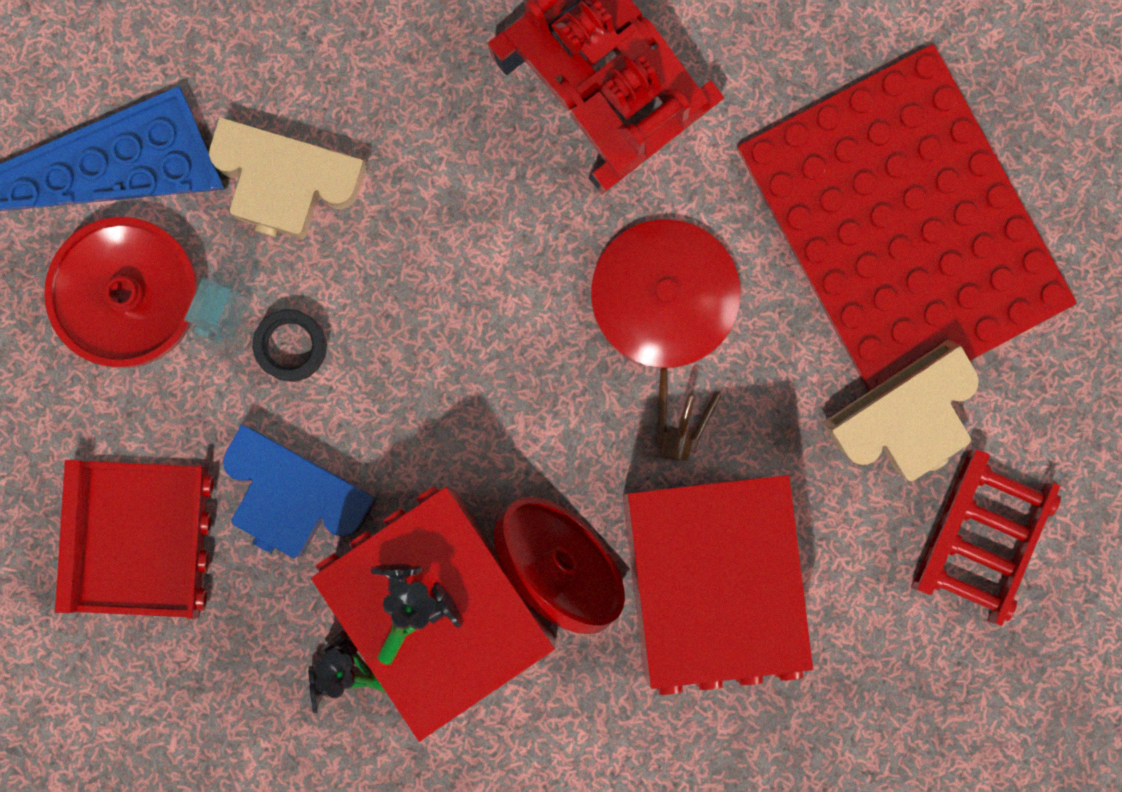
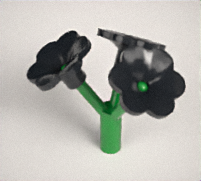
[371,564,464,665]
[308,630,386,713]

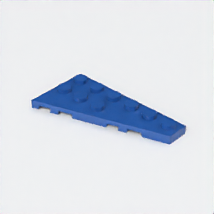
[0,86,226,211]

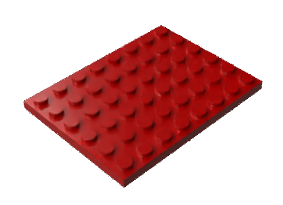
[737,43,1077,392]

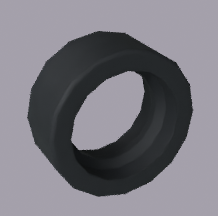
[252,309,327,382]

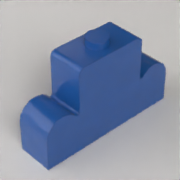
[223,424,378,558]

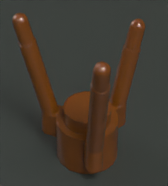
[655,368,721,461]

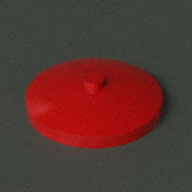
[44,217,199,368]
[591,219,741,369]
[494,497,625,634]

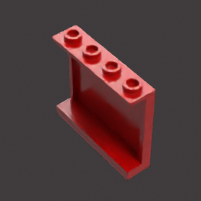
[55,460,214,619]

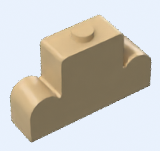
[209,117,367,239]
[822,340,979,481]

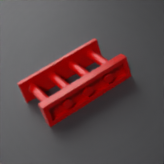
[911,449,1061,626]

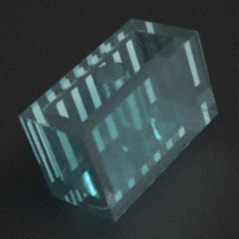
[184,277,251,345]

